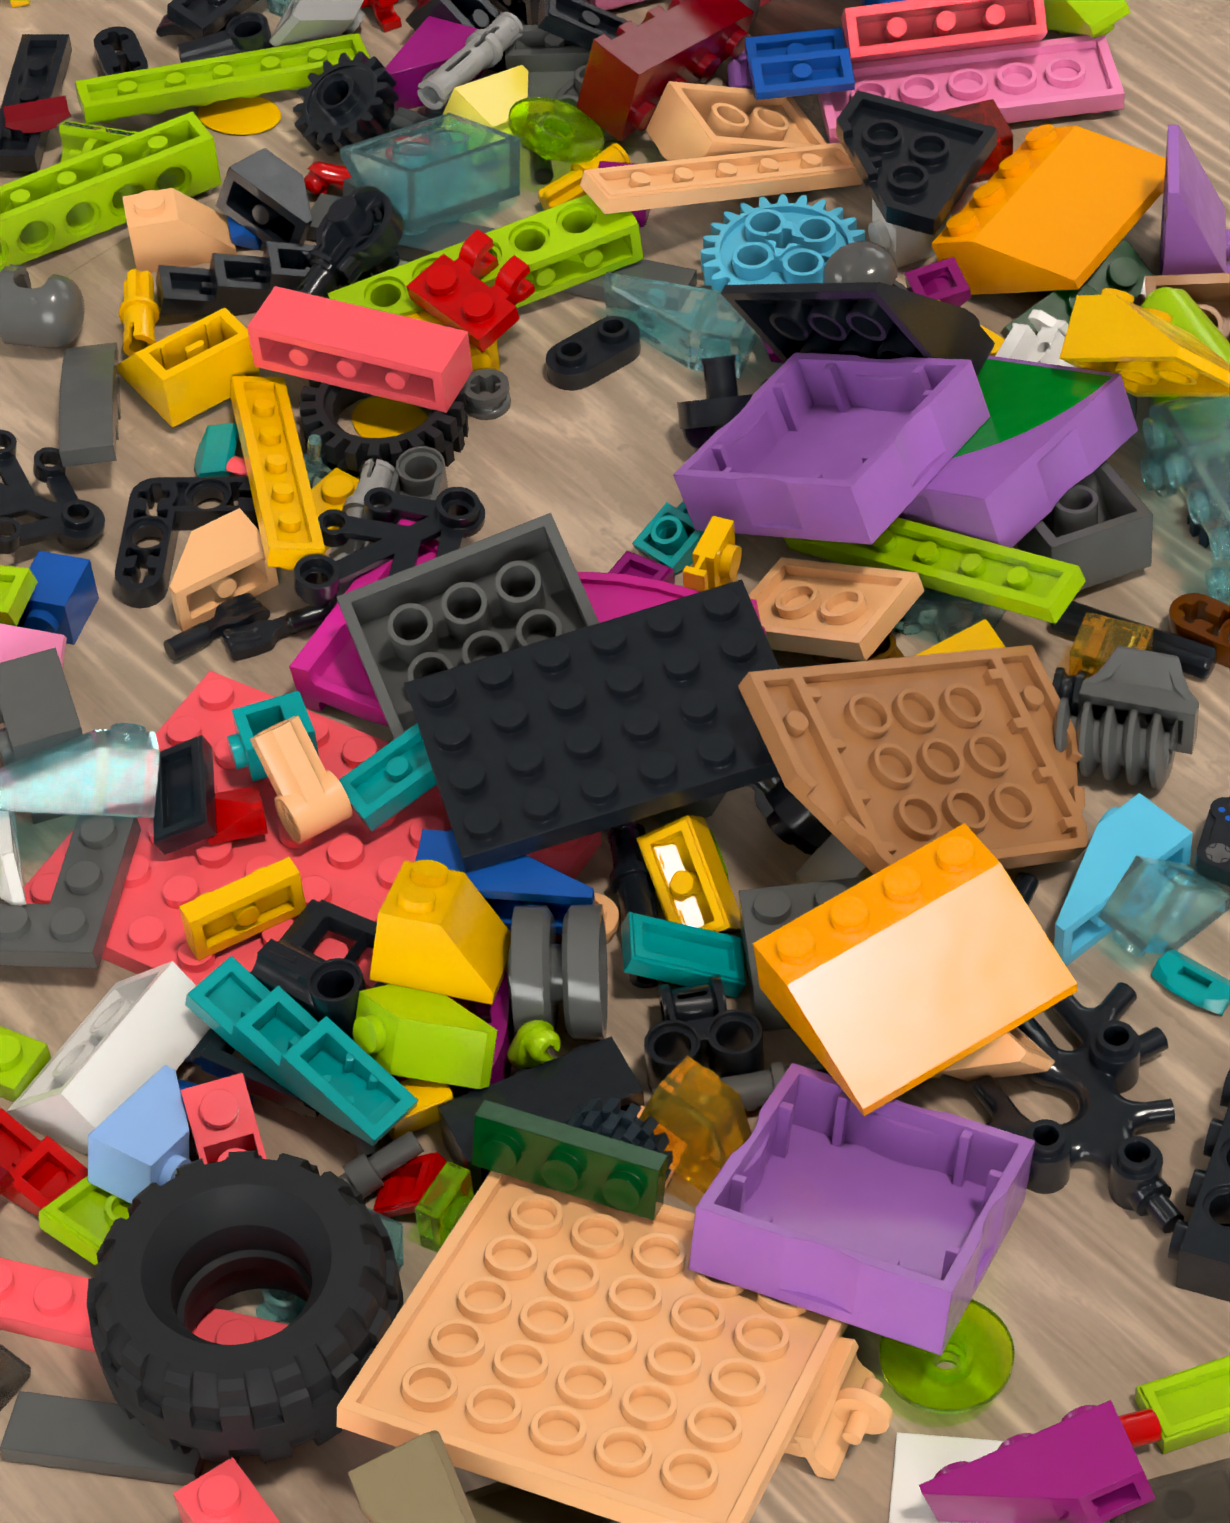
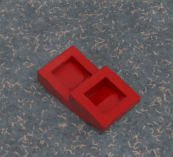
[0,1107,88,1217]

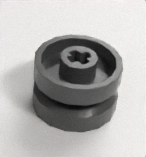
[508,904,608,1042]

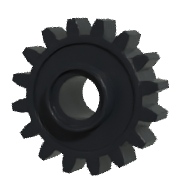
[293,51,399,156]

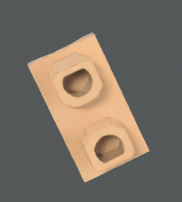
[784,1337,893,1479]

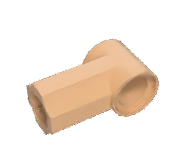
[250,716,353,844]

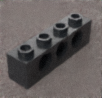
[1168,1069,1230,1302]

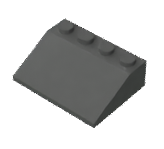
[336,513,599,739]

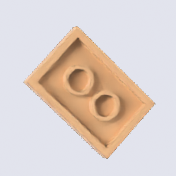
[749,557,925,661]

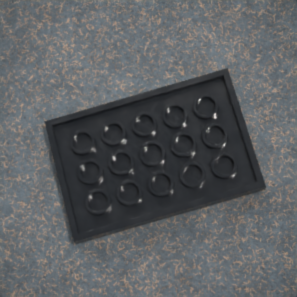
[404,579,780,873]

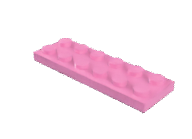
[817,35,1125,144]

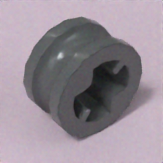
[464,368,511,420]

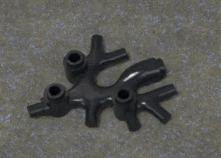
[971,982,1184,1233]

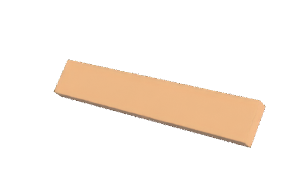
[580,142,862,214]

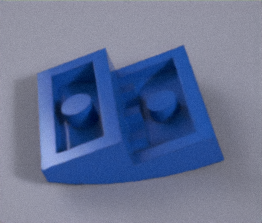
[745,27,855,100]

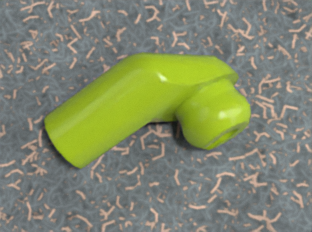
[507,1020,561,1070]

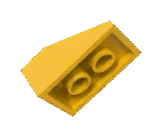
[1059,288,1230,397]

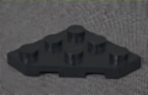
[836,90,997,236]

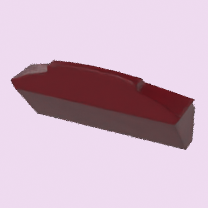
[3,95,72,134]

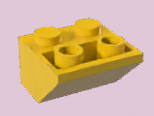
[117,308,260,428]

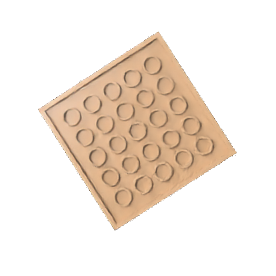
[336,1171,848,1523]

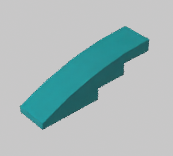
[185,956,418,1146]

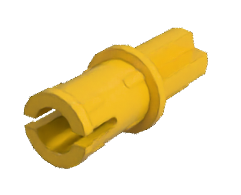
[538,143,631,210]
[119,268,160,357]

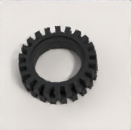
[299,380,469,479]

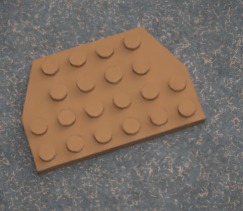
[738,645,1088,874]

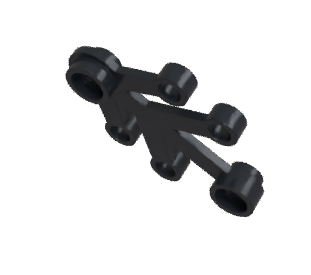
[0,430,105,554]
[294,487,485,606]

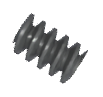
[1052,697,1178,790]

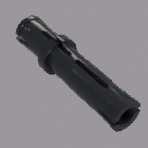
[607,822,664,988]

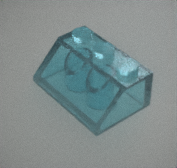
[340,113,520,235]

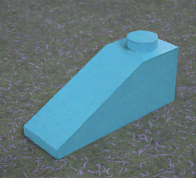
[1054,793,1193,966]

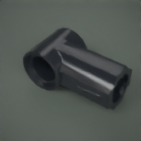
[177,12,274,63]
[250,939,366,1040]

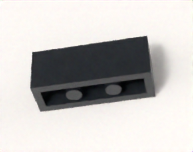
[437,1036,645,1198]

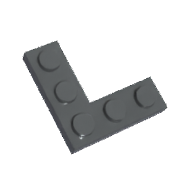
[0,813,141,968]

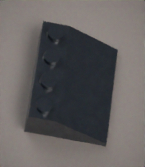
[721,282,995,376]

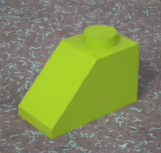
[353,984,498,1089]

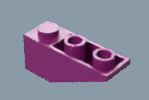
[919,1400,1156,1523]

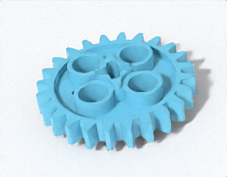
[701,194,865,309]

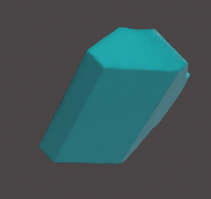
[194,423,239,477]
[1151,949,1230,1016]

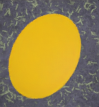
[198,96,281,135]
[352,396,428,438]

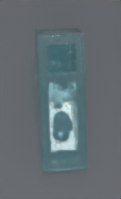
[604,272,758,378]
[0,723,160,818]

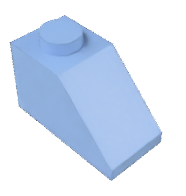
[88,1065,191,1204]

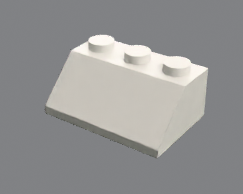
[6,961,210,1155]

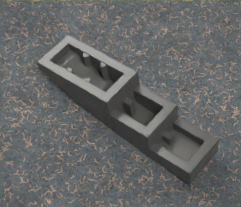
[59,342,121,467]

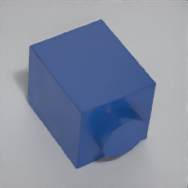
[21,551,99,645]

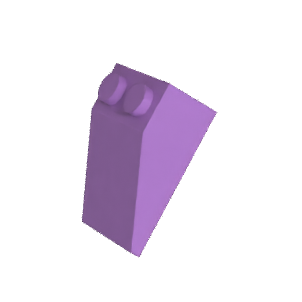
[1160,125,1230,275]

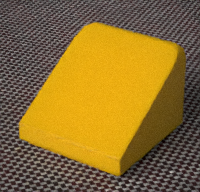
[389,1078,454,1140]

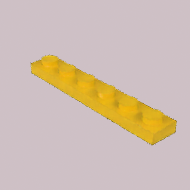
[230,376,325,570]

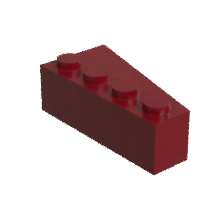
[576,0,754,142]

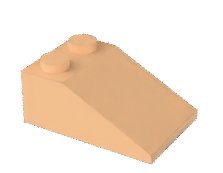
[646,81,827,161]

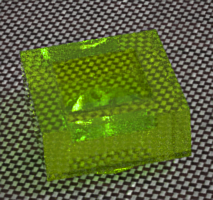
[415,1161,474,1253]

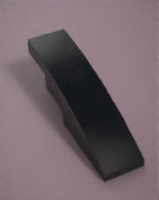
[155,241,372,315]

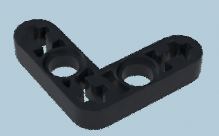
[115,477,259,609]

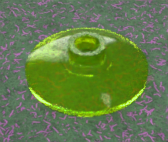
[507,97,605,163]
[879,1299,1015,1414]

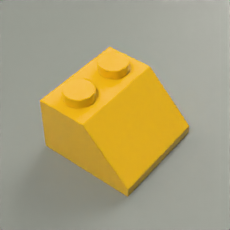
[369,860,511,1005]

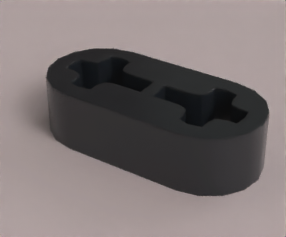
[94,26,149,76]

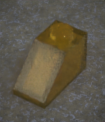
[639,1056,752,1194]

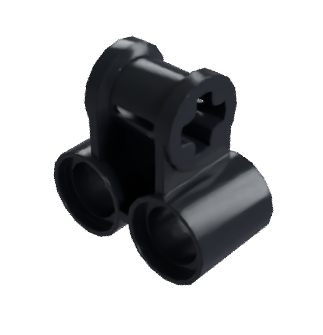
[644,975,764,1094]

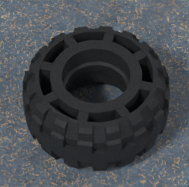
[86,1150,404,1464]

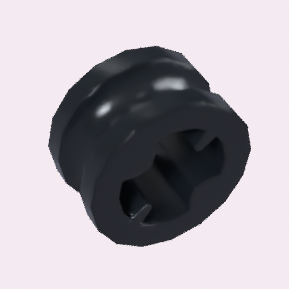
[1052,667,1087,717]

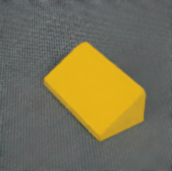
[636,815,741,934]

